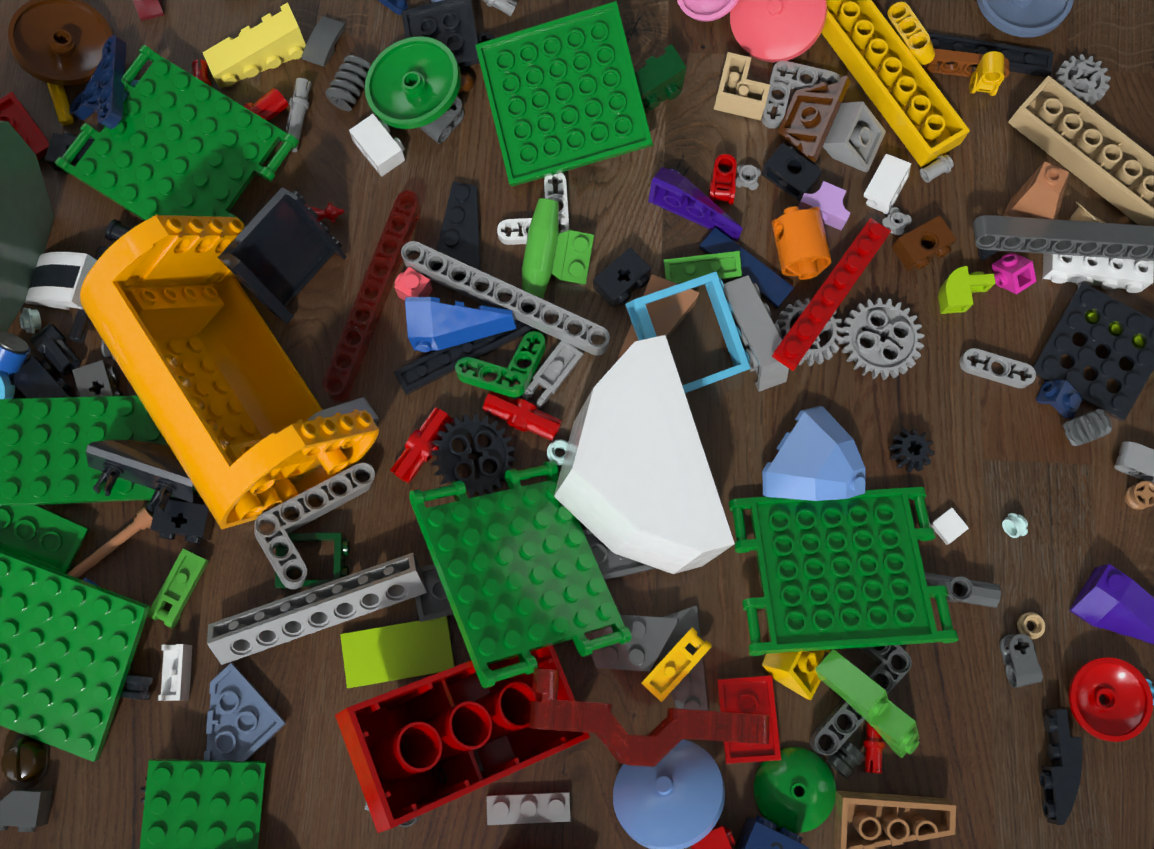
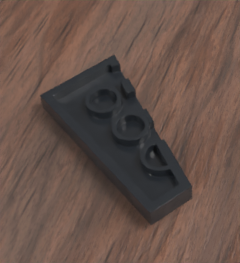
[432,181,480,281]

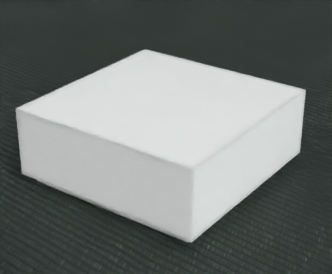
[930,508,969,545]

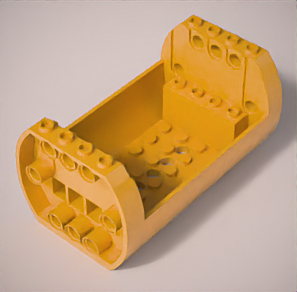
[80,215,379,530]

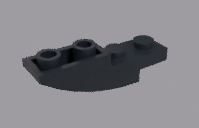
[1039,709,1082,825]

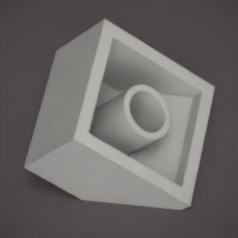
[823,101,886,172]

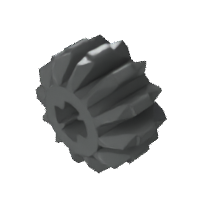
[1063,409,1113,446]

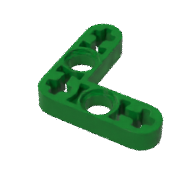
[455,331,546,398]

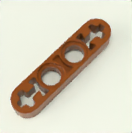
[921,48,1010,79]

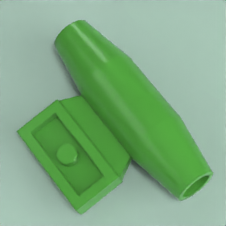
[522,198,594,299]

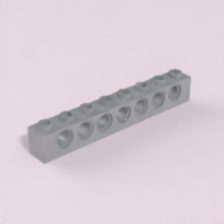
[207,553,427,665]

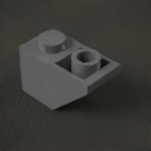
[0,789,52,832]

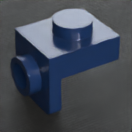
[1036,380,1083,419]

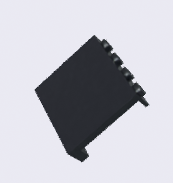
[217,187,347,324]

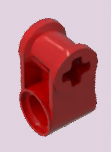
[708,154,737,205]

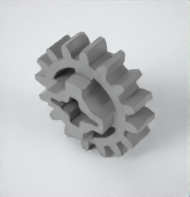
[1055,54,1111,106]

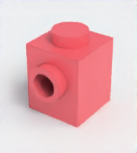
[394,267,433,301]

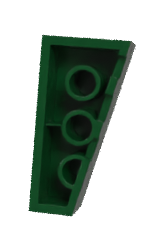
[635,44,687,110]

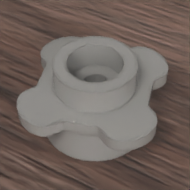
[735,165,761,190]
[882,207,912,236]

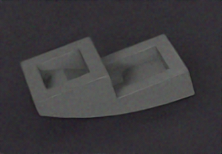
[302,16,345,67]

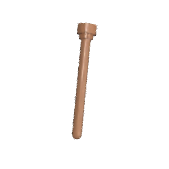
[67,506,154,578]

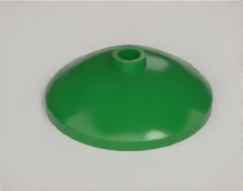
[753,747,836,833]

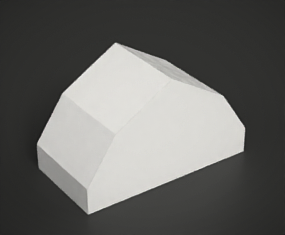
[554,335,735,574]

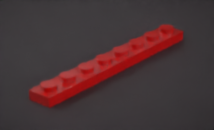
[771,218,891,371]

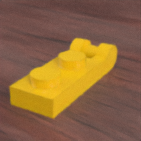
[641,627,712,702]

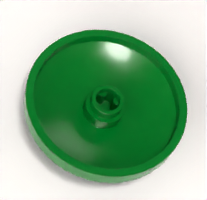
[365,37,461,129]

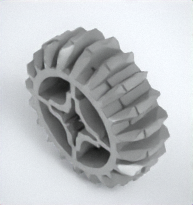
[776,298,844,366]

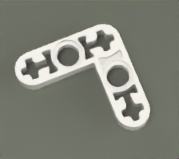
[497,173,569,245]

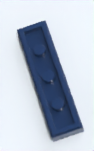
[699,227,794,308]

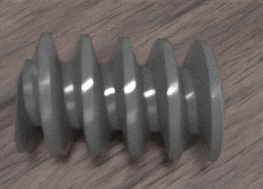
[325,55,371,111]

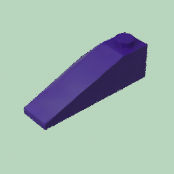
[648,167,743,242]
[1069,564,1154,645]

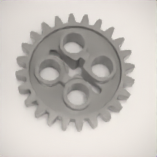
[841,298,924,380]

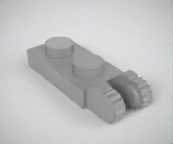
[522,340,584,409]

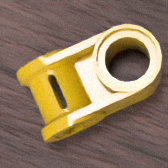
[969,51,1004,96]

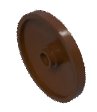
[8,0,113,86]

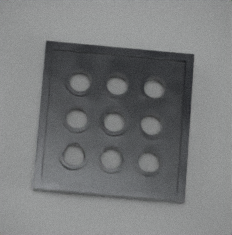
[1032,282,1154,421]

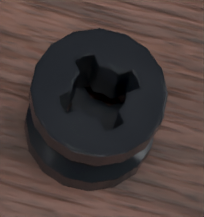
[122,675,154,700]

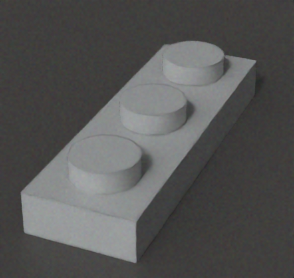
[486,792,570,825]

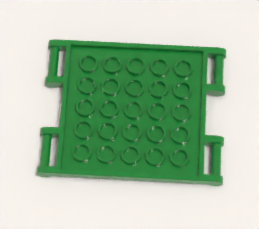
[54,45,299,222]
[409,460,632,688]
[728,487,959,656]

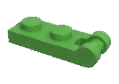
[148,549,209,628]

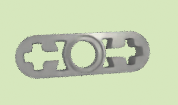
[959,348,1036,388]

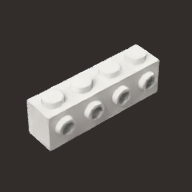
[1042,254,1154,293]

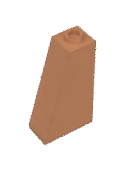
[1003,161,1069,220]
[618,275,699,360]

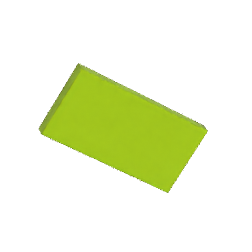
[340,616,455,688]

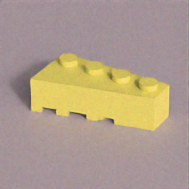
[202,2,306,89]

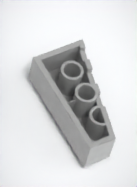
[723,275,789,392]

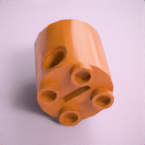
[772,206,831,280]

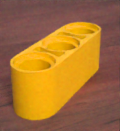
[887,2,935,65]

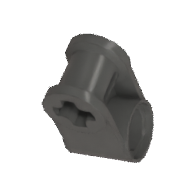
[419,97,464,144]
[999,634,1043,688]

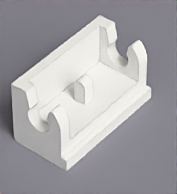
[864,154,911,215]
[158,644,192,701]

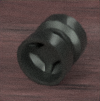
[826,740,866,779]

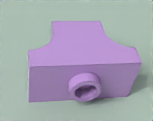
[798,181,850,230]

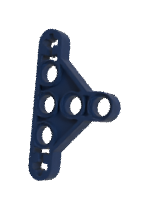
[69,35,126,129]

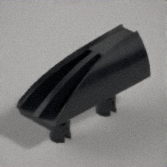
[86,440,198,514]

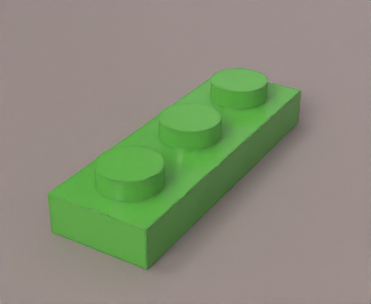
[664,251,742,284]

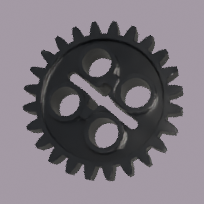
[430,414,515,499]

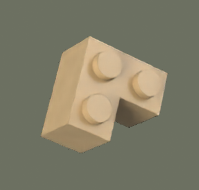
[714,52,770,121]

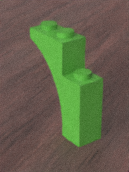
[815,649,919,758]

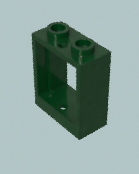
[275,533,350,590]

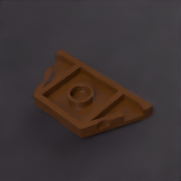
[778,76,851,162]

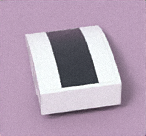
[25,252,97,310]

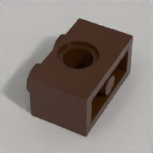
[892,215,957,271]

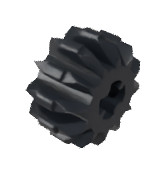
[888,428,935,473]

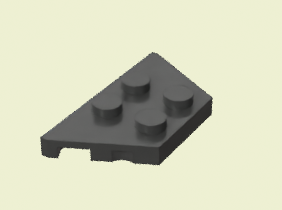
[585,614,679,672]

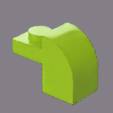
[938,266,995,314]

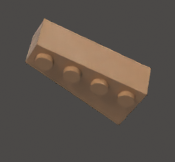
[833,791,956,849]

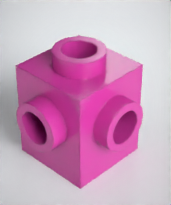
[992,252,1037,294]

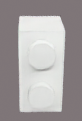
[349,114,405,177]

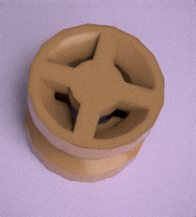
[1124,481,1154,510]

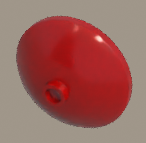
[1069,657,1153,742]

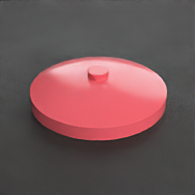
[730,0,827,62]

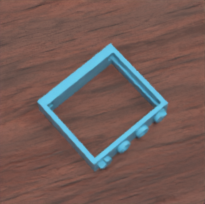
[625,272,751,393]

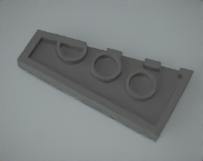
[658,605,709,727]

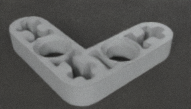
[761,61,841,128]

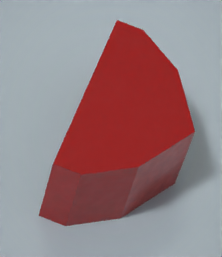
[335,645,590,833]

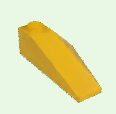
[762,650,830,700]

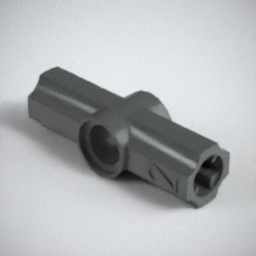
[924,572,1001,608]

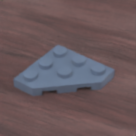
[204,663,287,761]

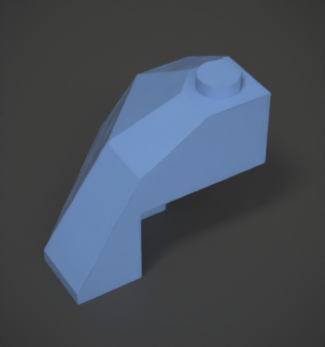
[762,406,865,501]

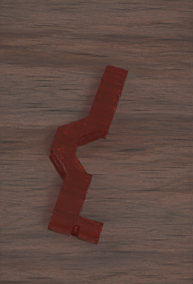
[529,668,770,767]

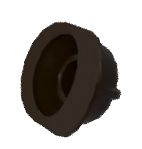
[1,730,49,788]

